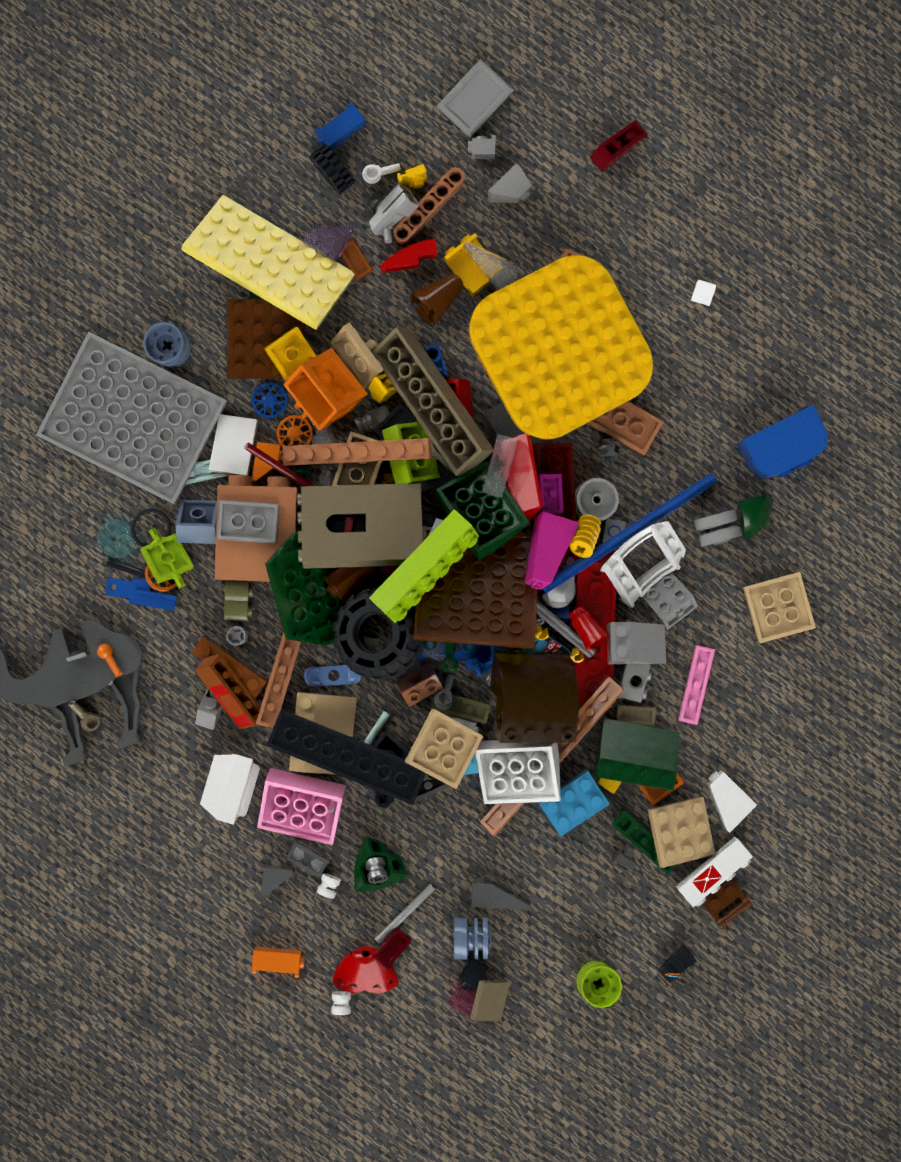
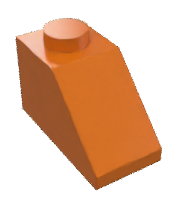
[252,442,283,482]

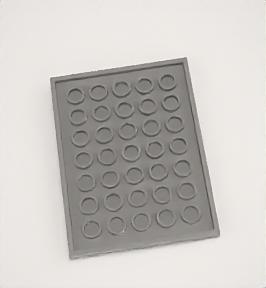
[36,331,228,505]

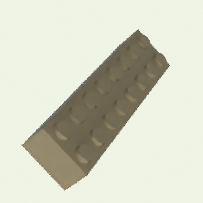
[372,327,494,476]

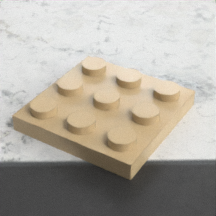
[743,572,816,643]
[405,709,483,789]
[648,797,715,868]

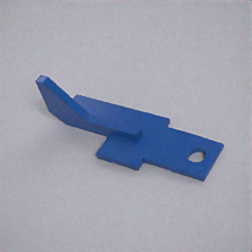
[105,577,179,611]

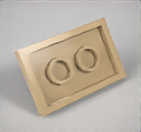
[331,322,384,389]

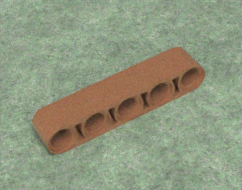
[394,167,464,245]

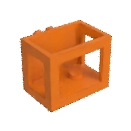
[284,348,368,431]

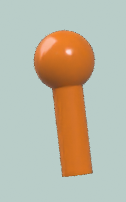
[97,643,123,677]

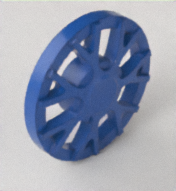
[251,382,288,419]

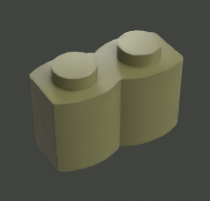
[224,581,254,621]

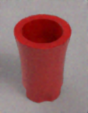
[568,606,609,651]

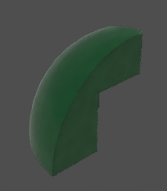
[737,494,772,540]
[354,838,408,892]

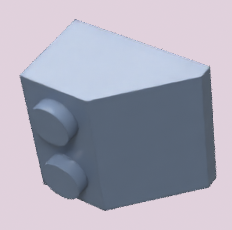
[175,499,217,544]

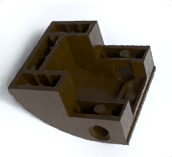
[490,652,579,743]

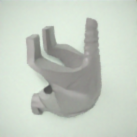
[538,556,576,608]

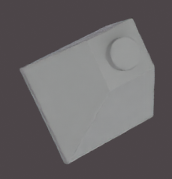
[488,163,532,203]

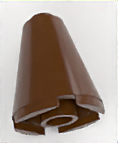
[409,274,463,326]

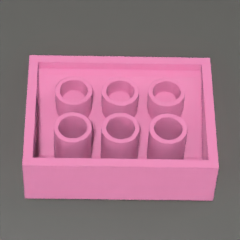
[257,768,346,845]

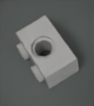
[619,664,653,702]

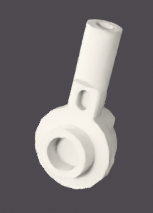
[362,163,401,184]

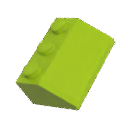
[382,422,440,484]

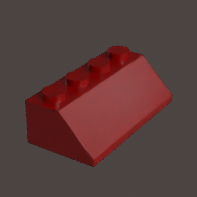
[493,434,543,521]

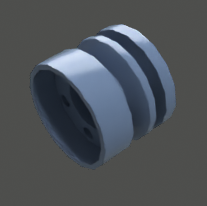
[143,322,191,368]
[454,918,491,959]

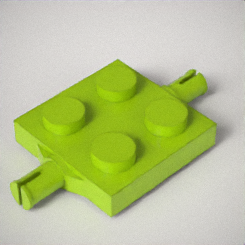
[140,528,194,589]

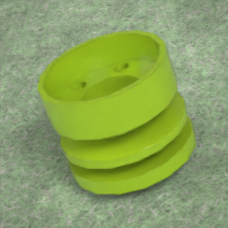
[576,961,622,1008]

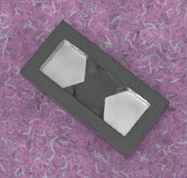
[286,841,329,878]

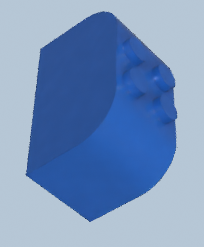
[736,405,828,479]

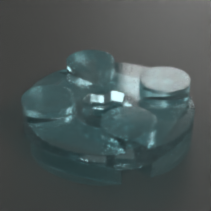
[97,519,137,558]

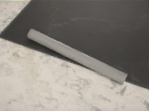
[375,884,435,944]

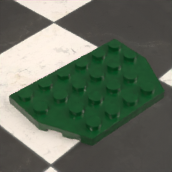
[265,521,348,645]

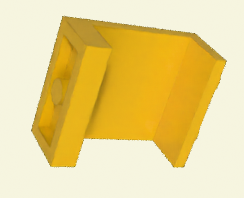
[444,233,504,297]

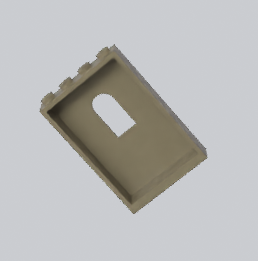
[297,483,423,569]

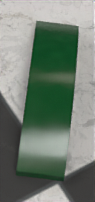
[611,810,677,875]

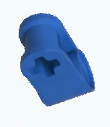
[425,345,448,380]

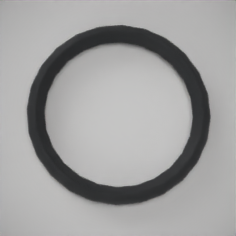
[131,508,171,547]

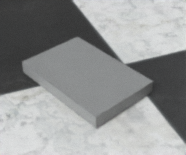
[217,500,280,544]

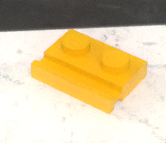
[397,164,427,189]

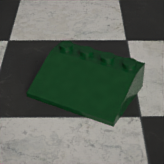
[436,460,529,561]
[593,718,680,791]

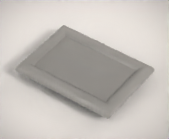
[436,59,514,137]

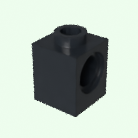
[457,958,488,992]

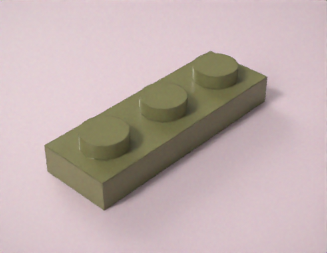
[430,691,491,724]

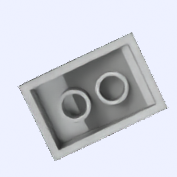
[606,622,666,664]

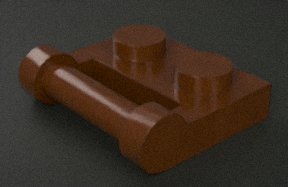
[703,879,753,929]

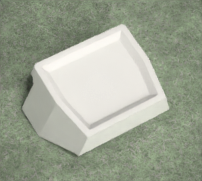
[200,754,260,825]

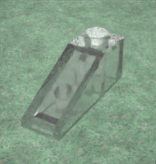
[463,241,519,291]
[483,434,519,497]

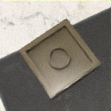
[470,980,510,1021]

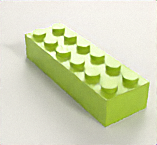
[369,509,479,623]

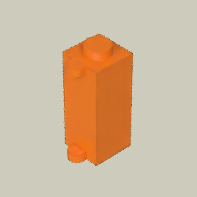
[252,947,305,978]

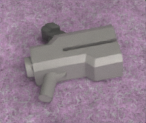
[369,183,419,244]

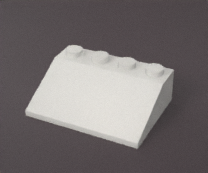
[476,740,561,804]

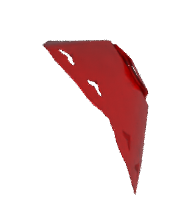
[333,946,399,993]

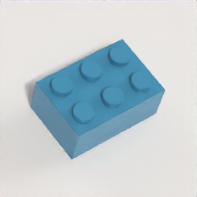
[538,769,610,836]

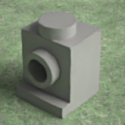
[468,135,496,160]

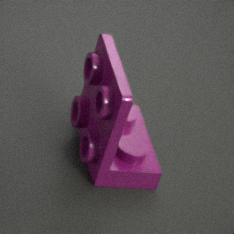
[534,474,563,516]

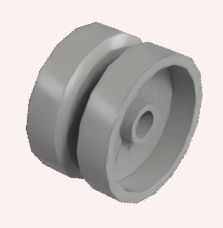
[571,478,619,521]
[694,509,743,547]

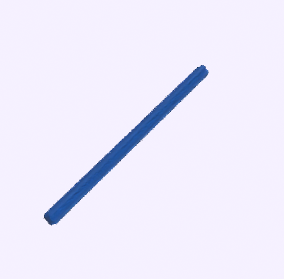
[542,473,717,593]

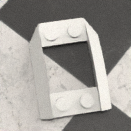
[600,521,686,608]

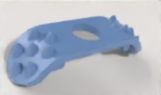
[304,665,362,687]

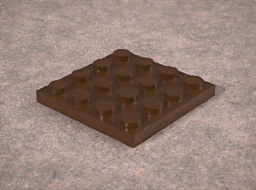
[226,299,305,379]

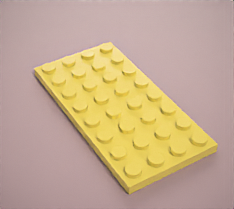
[181,195,355,330]

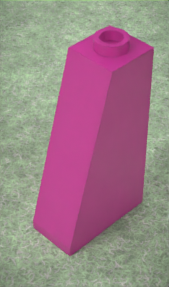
[525,511,579,589]

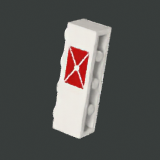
[675,837,753,907]

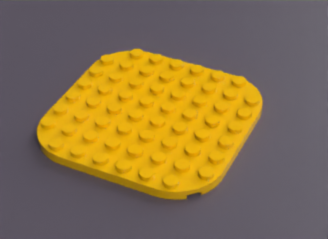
[469,255,653,440]

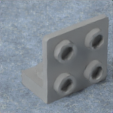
[642,572,698,630]

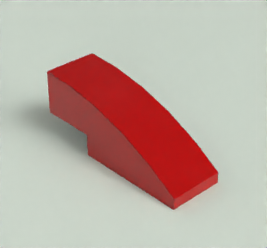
[380,239,438,273]

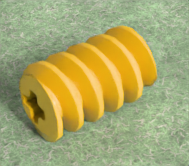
[569,515,601,558]

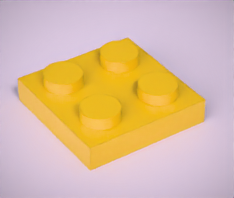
[264,327,316,381]

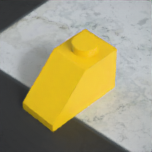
[368,374,398,403]

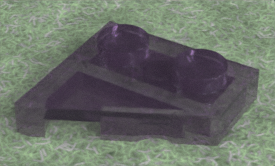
[303,226,354,262]

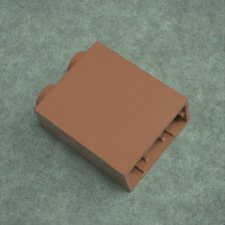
[214,475,300,582]

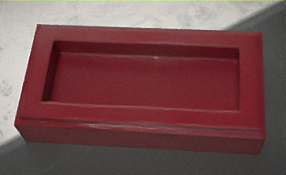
[371,928,411,970]

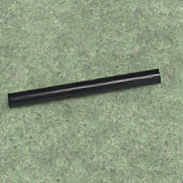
[106,558,181,590]

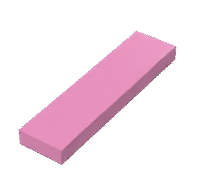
[678,645,715,725]

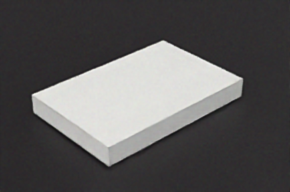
[209,414,258,476]

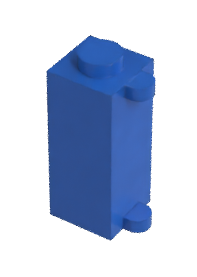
[314,102,366,150]

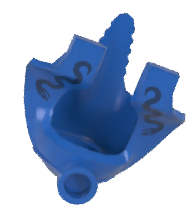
[454,643,507,677]

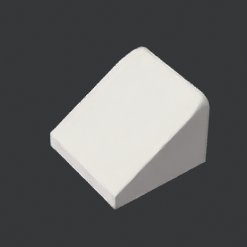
[691,280,717,306]

